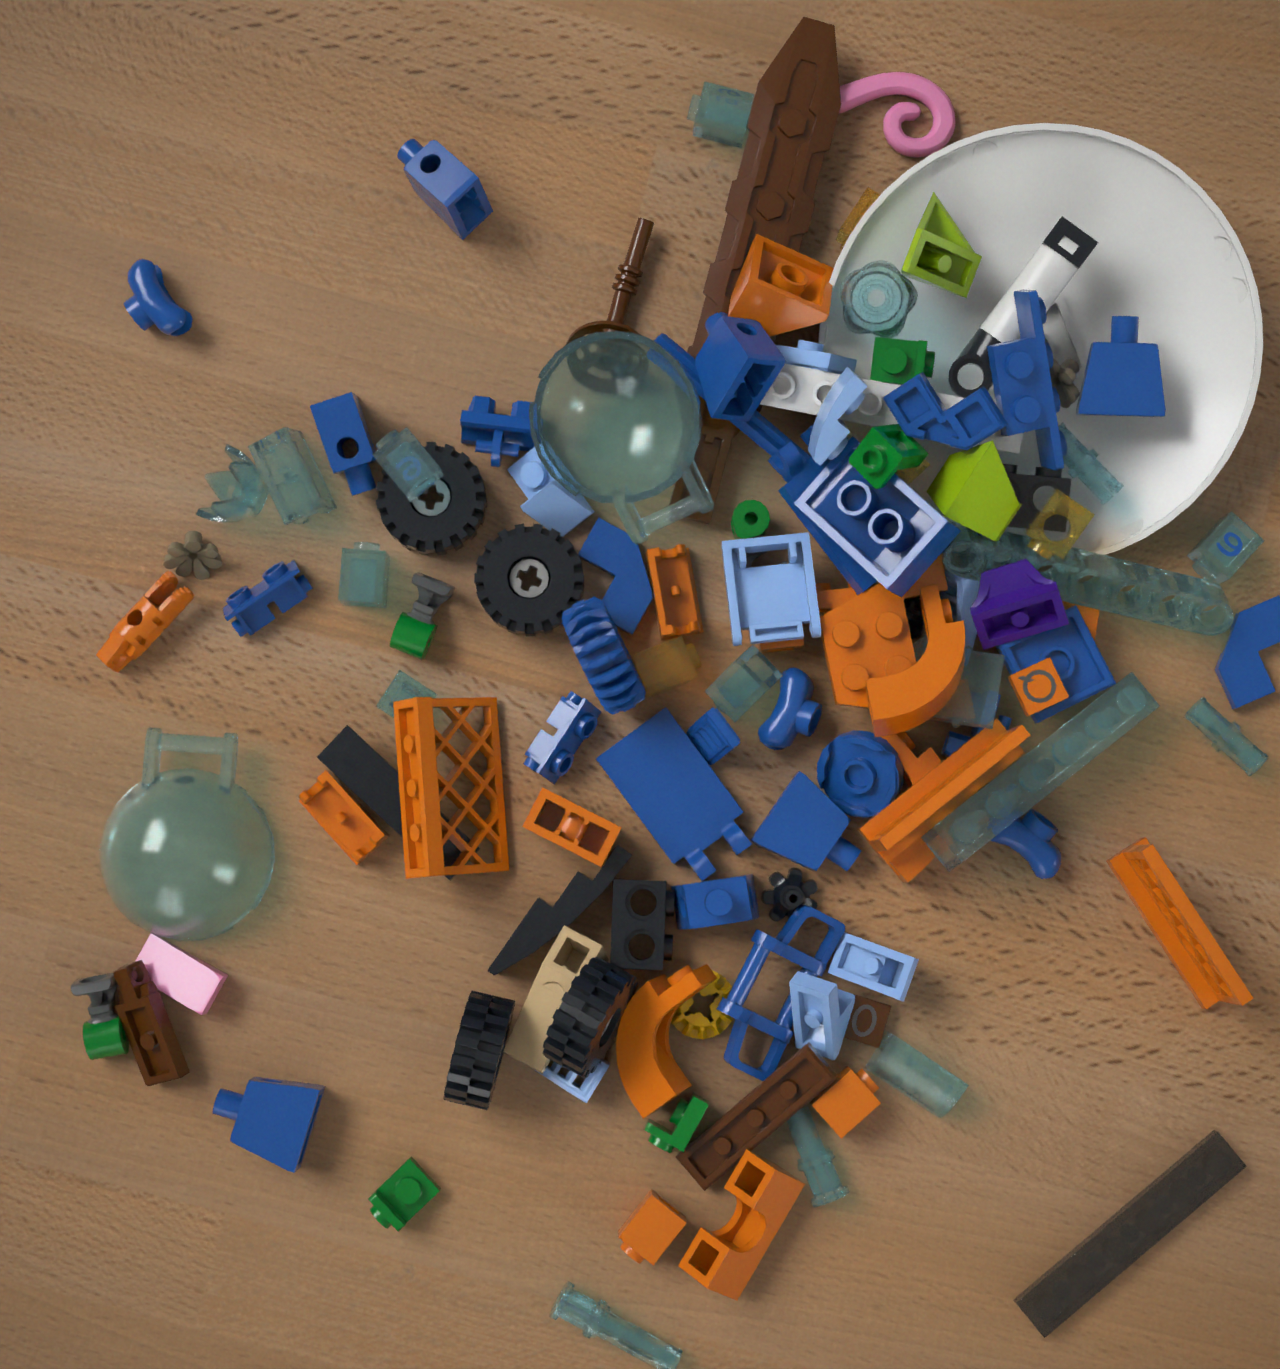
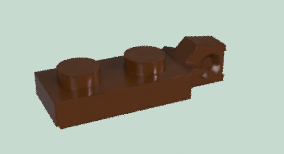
[113,960,190,1086]

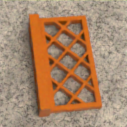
[393,697,510,879]
[858,718,1031,864]
[1106,837,1254,1009]

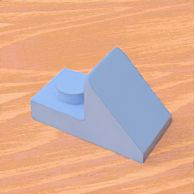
[507,442,594,537]
[828,932,919,1002]
[789,971,855,1060]

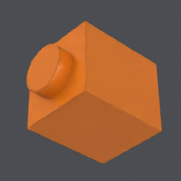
[810,1066,881,1139]
[618,1189,687,1266]

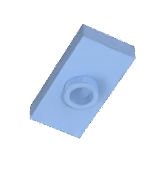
[775,340,857,374]

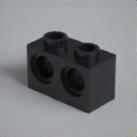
[1003,464,1071,532]
[610,879,675,970]

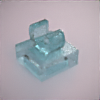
[376,670,437,718]

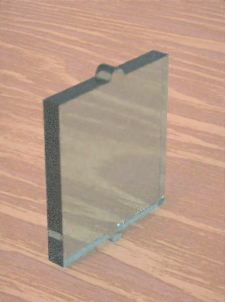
[929,646,1005,729]

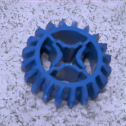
[562,596,646,715]

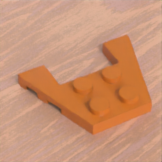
[820,554,976,721]

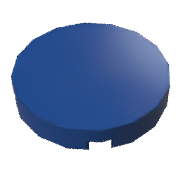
[817,730,904,818]

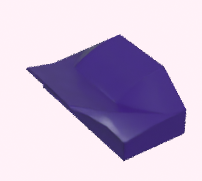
[970,559,1069,650]

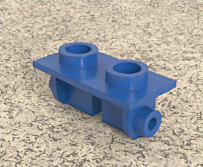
[222,560,313,637]
[523,691,601,784]

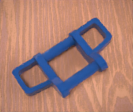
[717,904,845,1081]

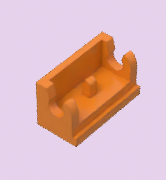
[646,544,704,640]
[299,770,390,865]

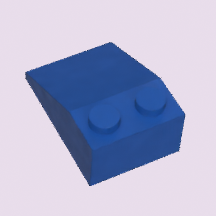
[793,436,961,598]

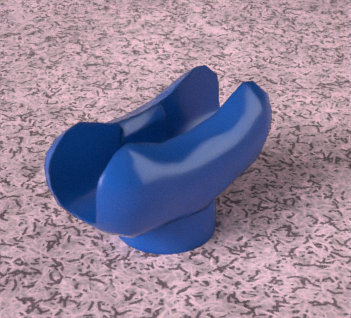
[124,259,192,336]
[758,667,822,750]
[986,809,1061,879]

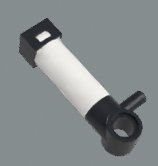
[948,216,1099,398]

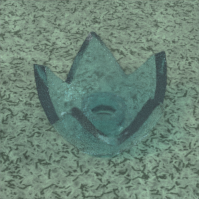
[839,260,918,338]
[196,444,269,522]

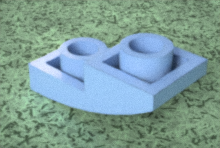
[808,366,867,466]

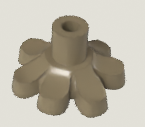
[1050,358,1080,408]
[163,531,222,580]

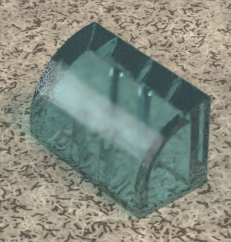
[864,1031,969,1118]

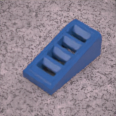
[686,707,740,765]

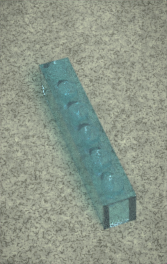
[921,672,1160,872]

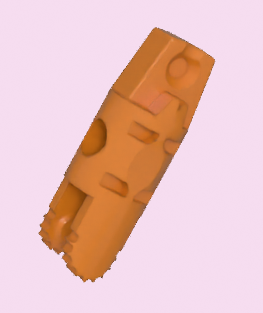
[96,571,195,672]

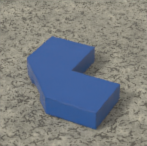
[883,372,1008,450]
[578,517,653,636]
[1215,595,1280,709]

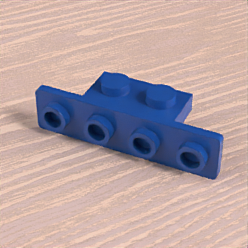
[987,289,1067,470]

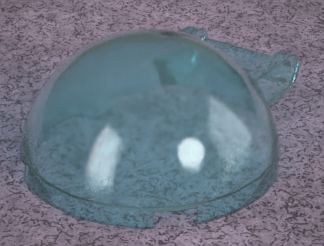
[529,331,714,545]
[99,727,275,941]

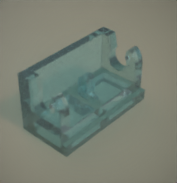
[248,427,337,525]

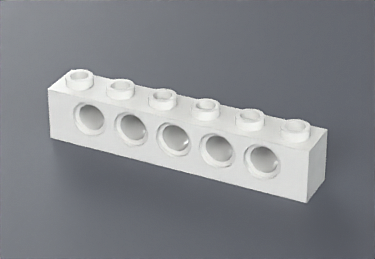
[760,364,1023,454]

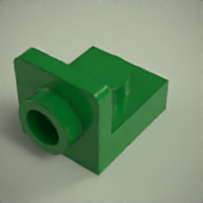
[870,337,935,385]
[849,424,929,489]
[644,1092,709,1153]
[368,1157,441,1232]

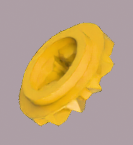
[671,969,733,1040]

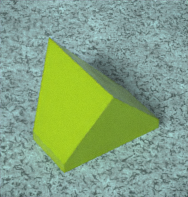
[901,192,982,298]
[926,440,1022,541]

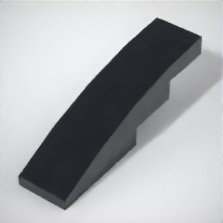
[317,725,480,881]
[487,845,632,976]

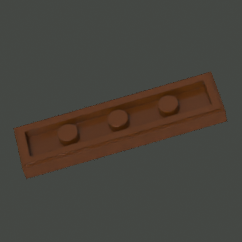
[676,1042,838,1191]

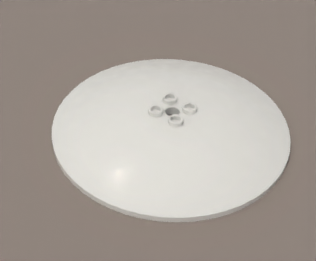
[818,123,1263,566]

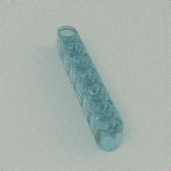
[942,522,1234,636]

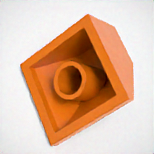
[728,234,834,337]

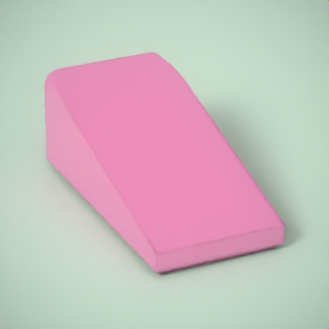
[136,933,228,1015]

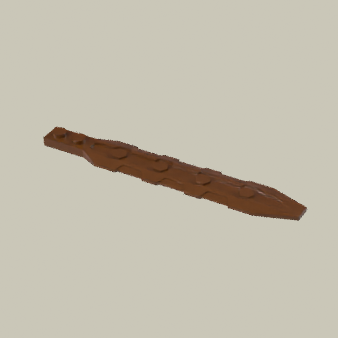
[667,17,841,524]

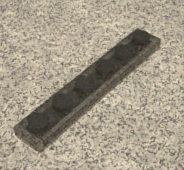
[1014,1130,1247,1338]

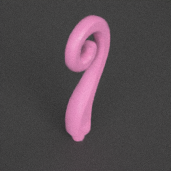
[839,72,955,158]

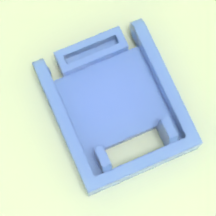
[721,532,821,646]

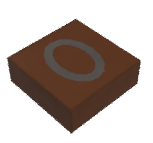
[844,994,892,1048]

